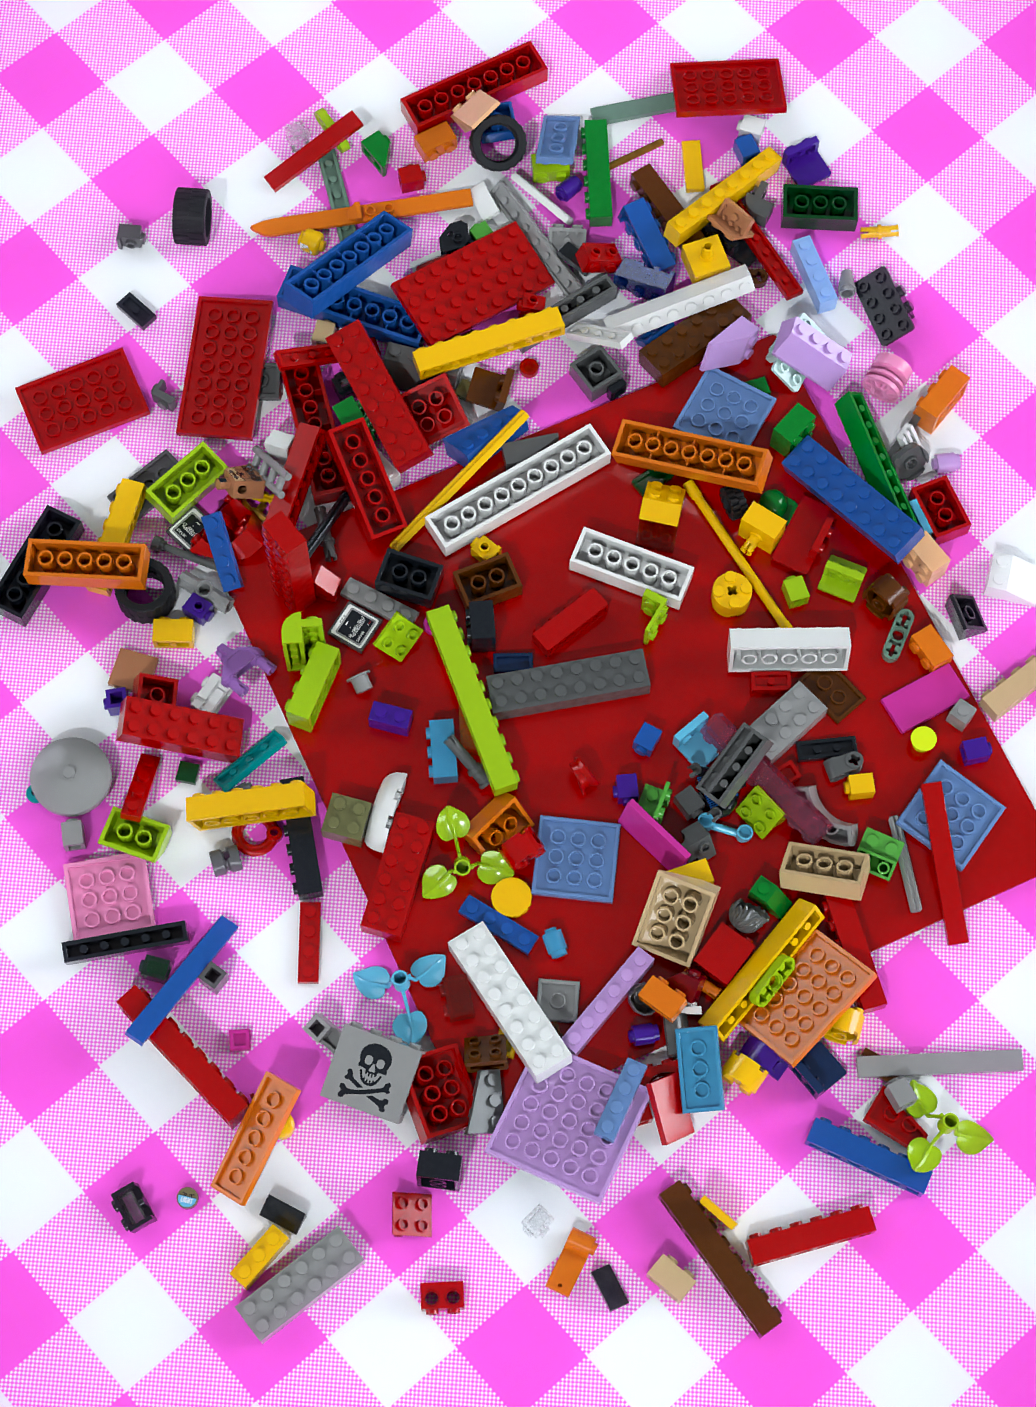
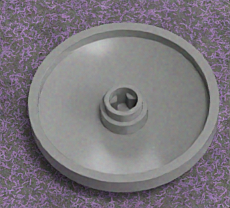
[30,737,112,817]

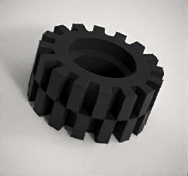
[719,486,748,521]

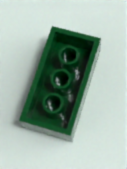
[781,184,858,232]

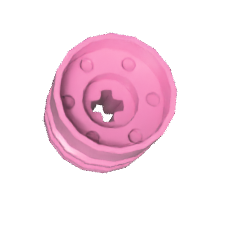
[862,352,912,403]

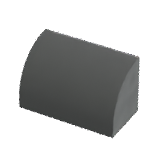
[663,1013,689,1059]

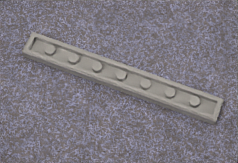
[490,180,583,297]
[856,1049,1024,1078]

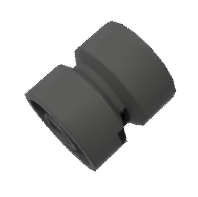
[209,844,243,877]

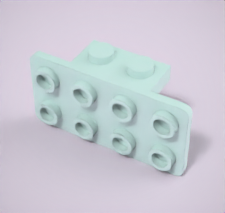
[765,313,826,392]

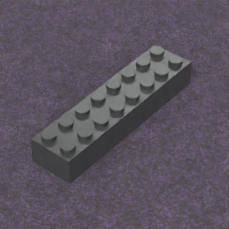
[486,649,651,720]

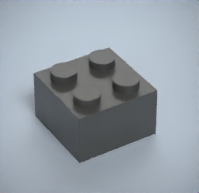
[569,345,623,402]

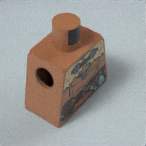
[215,464,266,499]

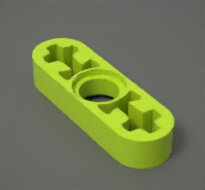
[314,107,350,153]
[749,954,795,1007]

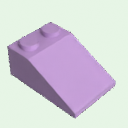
[699,316,760,371]

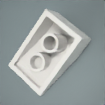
[983,551,1036,607]

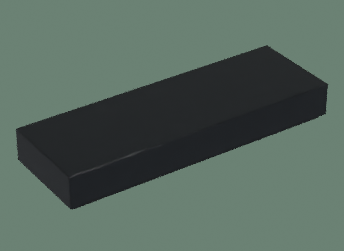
[795,736,858,763]

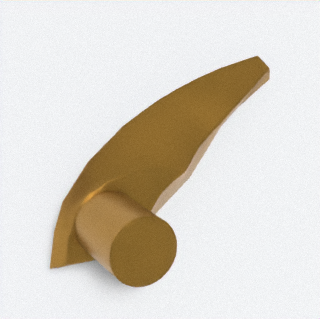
[252,502,267,524]

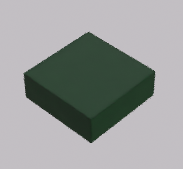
[175,761,200,785]

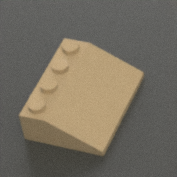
[632,870,721,968]

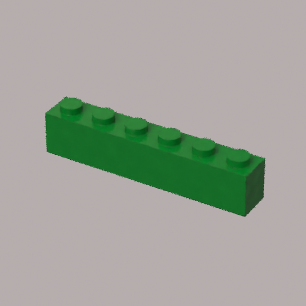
[581,119,613,227]

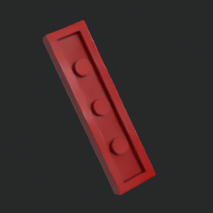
[120,753,161,822]
[298,902,321,984]

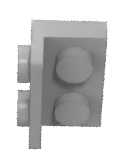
[549,224,587,250]

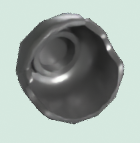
[628,982,655,1016]

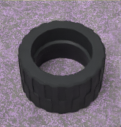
[469,114,527,171]
[172,187,212,246]
[114,558,177,624]

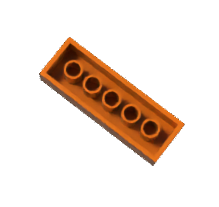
[23,538,150,590]

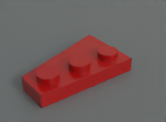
[862,1085,928,1148]

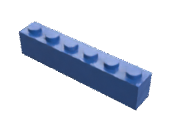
[804,1117,933,1197]

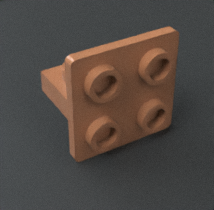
[707,198,755,241]

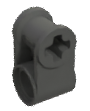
[823,751,864,782]

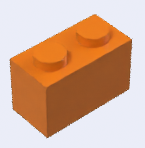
[414,121,457,163]
[909,624,954,673]
[638,975,687,1024]

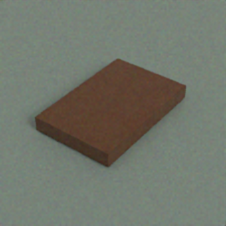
[796,671,867,724]

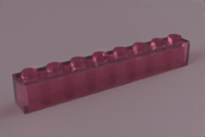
[700,713,834,845]

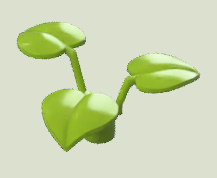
[422,805,514,899]
[906,1079,994,1173]

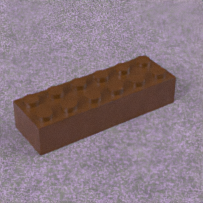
[639,299,752,388]

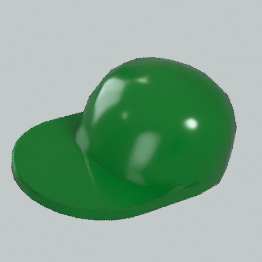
[758,489,798,526]

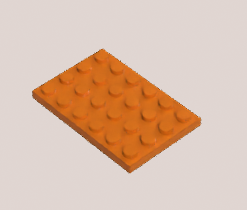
[739,929,877,1068]

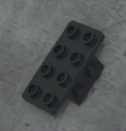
[700,222,757,268]
[855,266,915,347]

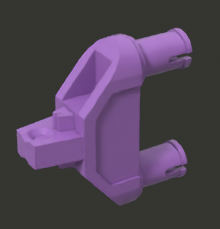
[216,643,277,698]

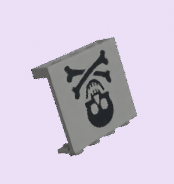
[320,1021,426,1124]

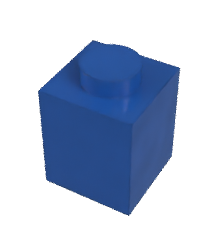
[733,134,760,167]
[632,722,662,757]

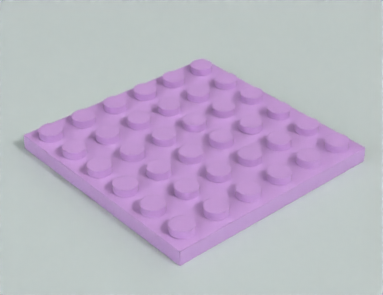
[484,1054,650,1205]

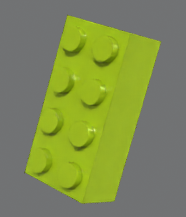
[145,441,229,525]
[285,641,341,732]

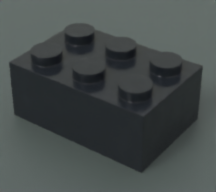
[375,548,444,609]
[416,1148,463,1192]

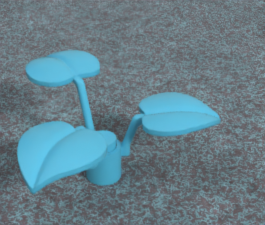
[353,954,446,1044]

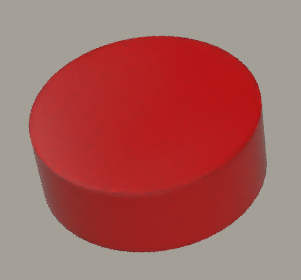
[520,358,539,378]

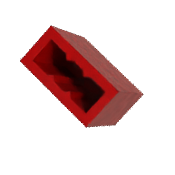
[692,922,756,989]

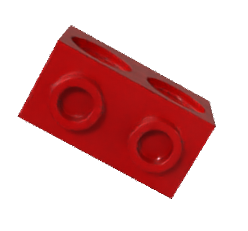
[420,1281,464,1315]

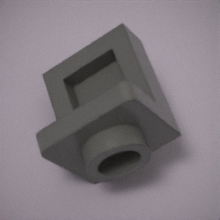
[151,379,177,412]

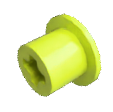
[911,726,937,752]

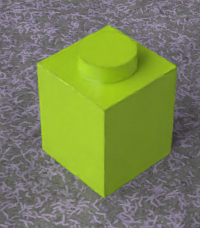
[781,575,810,609]

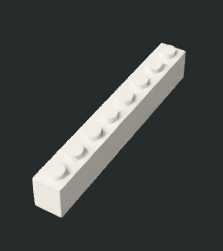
[603,264,756,337]

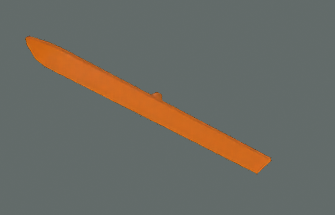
[250,188,473,237]

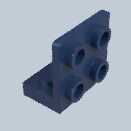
[789,1042,847,1099]

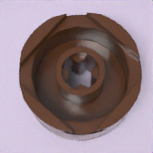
[862,573,910,621]

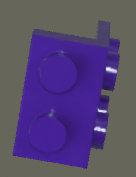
[782,136,831,185]

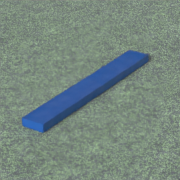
[125,915,238,1046]

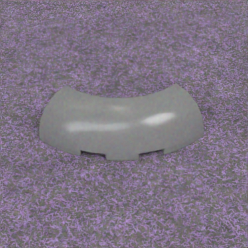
[789,785,858,846]

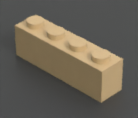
[979,655,1036,722]

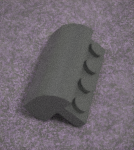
[696,722,774,809]

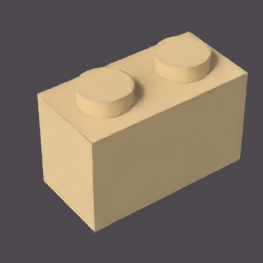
[646,1254,696,1304]

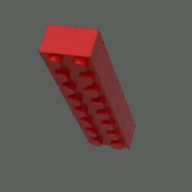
[400,41,548,135]
[325,319,434,474]
[280,366,347,506]
[261,510,316,613]
[116,985,250,1130]

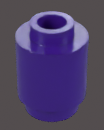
[555,175,583,202]
[628,1023,660,1047]

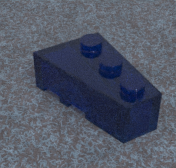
[613,257,676,301]

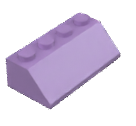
[772,316,852,391]

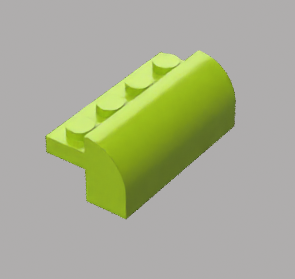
[281,612,326,671]

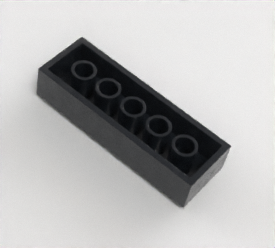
[0,505,85,627]

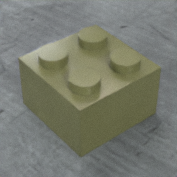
[321,793,372,847]

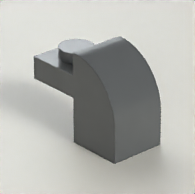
[744,181,774,228]

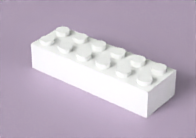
[569,527,694,610]
[727,627,851,672]

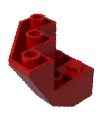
[189,494,264,560]

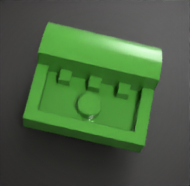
[857,827,905,881]

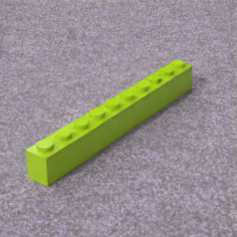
[426,604,520,796]

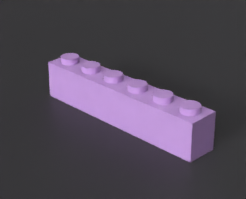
[561,946,655,1056]

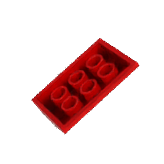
[401,372,470,445]
[406,1043,474,1145]

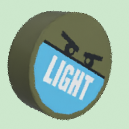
[177,1187,199,1210]

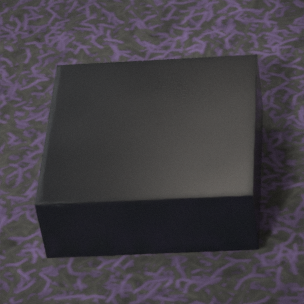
[607,378,627,401]

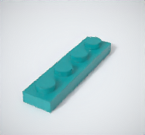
[212,729,287,792]

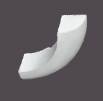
[364,772,408,853]

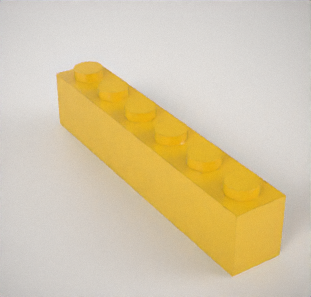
[86,478,147,597]

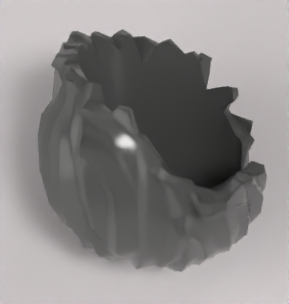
[729,898,770,933]

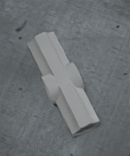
[176,570,235,614]

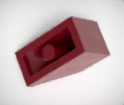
[665,969,707,1004]

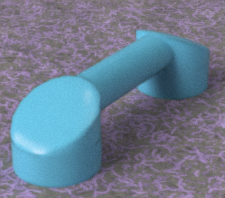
[698,812,753,843]

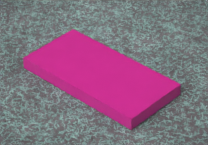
[881,663,970,734]
[618,799,691,870]

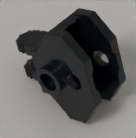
[439,220,474,256]

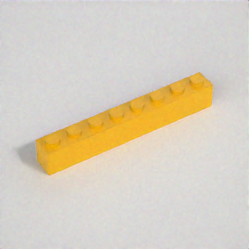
[663,146,782,247]
[412,306,565,380]
[698,898,825,1042]

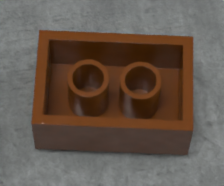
[453,552,523,609]

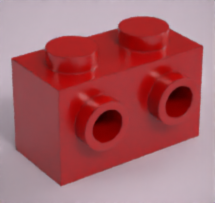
[575,243,622,273]

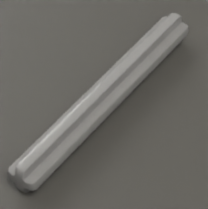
[888,815,922,913]

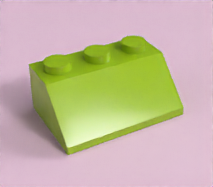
[98,806,172,863]

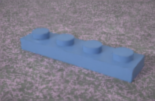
[594,1057,647,1143]

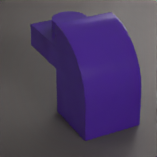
[739,1035,789,1081]

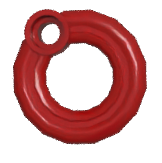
[231,821,283,857]

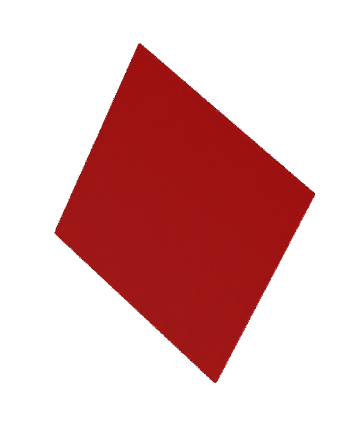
[228,335,1036,1109]

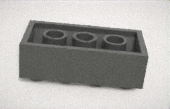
[383,342,462,392]

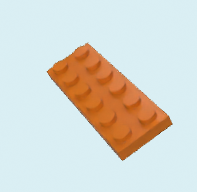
[210,1071,302,1206]

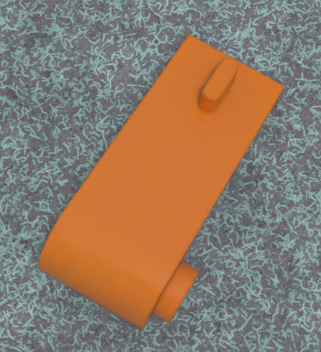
[545,1227,598,1298]

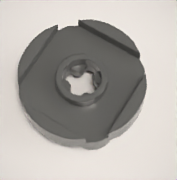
[891,442,929,481]

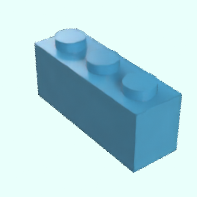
[426,719,458,784]

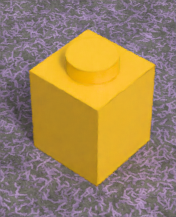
[844,773,876,800]

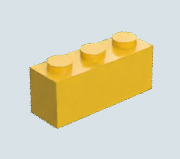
[229,1224,291,1291]

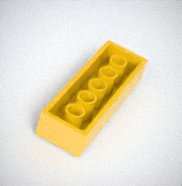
[186,780,316,831]

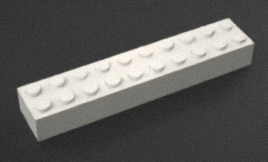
[425,424,611,557]

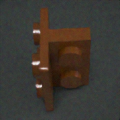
[464,1034,509,1073]

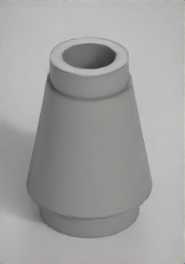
[838,269,856,298]

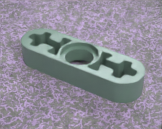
[882,609,914,663]

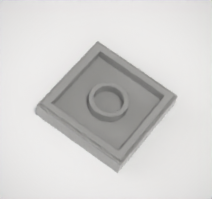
[537,978,580,1024]

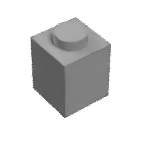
[945,698,977,732]
[61,818,86,852]
[884,1077,918,1113]

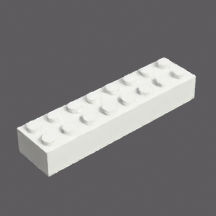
[448,921,572,1084]

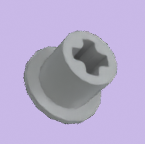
[346,670,373,694]

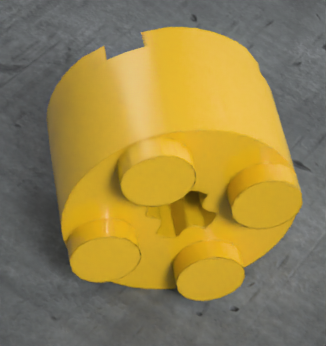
[711,571,752,617]
[824,1007,865,1045]
[722,1050,769,1096]

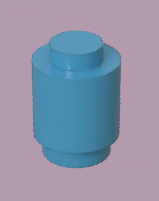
[542,927,568,959]

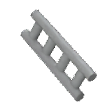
[247,445,292,499]

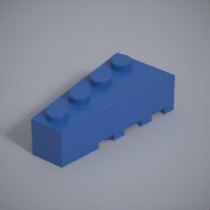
[617,197,677,278]
[443,405,529,467]

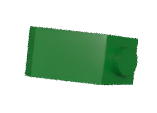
[361,130,391,177]
[747,875,793,920]

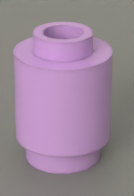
[931,452,961,473]

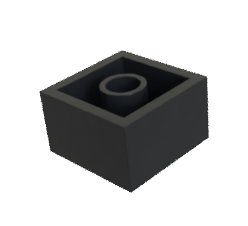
[465,600,496,653]

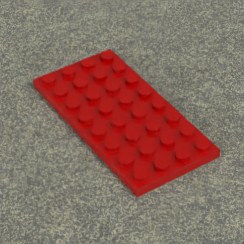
[390,221,555,346]
[176,296,274,441]

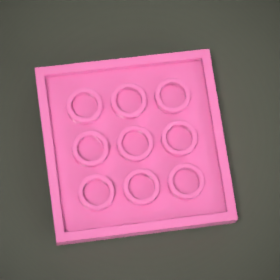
[63,853,156,940]

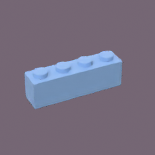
[790,235,838,314]

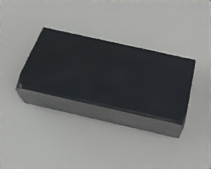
[557,242,591,277]
[259,1194,307,1235]
[591,1264,629,1313]

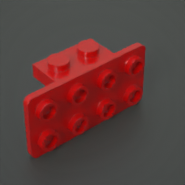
[772,496,837,576]

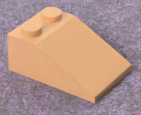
[450,90,500,133]

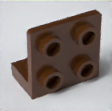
[465,367,515,412]

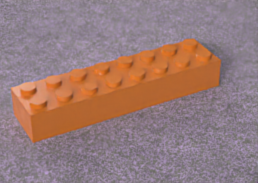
[611,419,773,494]

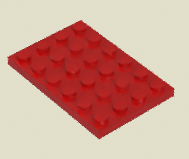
[670,58,787,118]
[15,347,150,455]

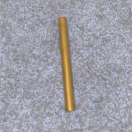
[609,138,664,170]

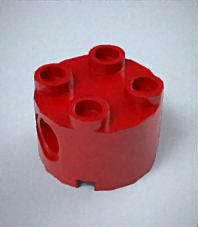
[497,826,546,871]

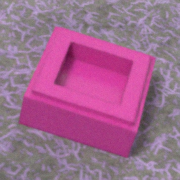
[229,1029,251,1052]

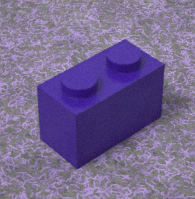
[368,701,413,737]

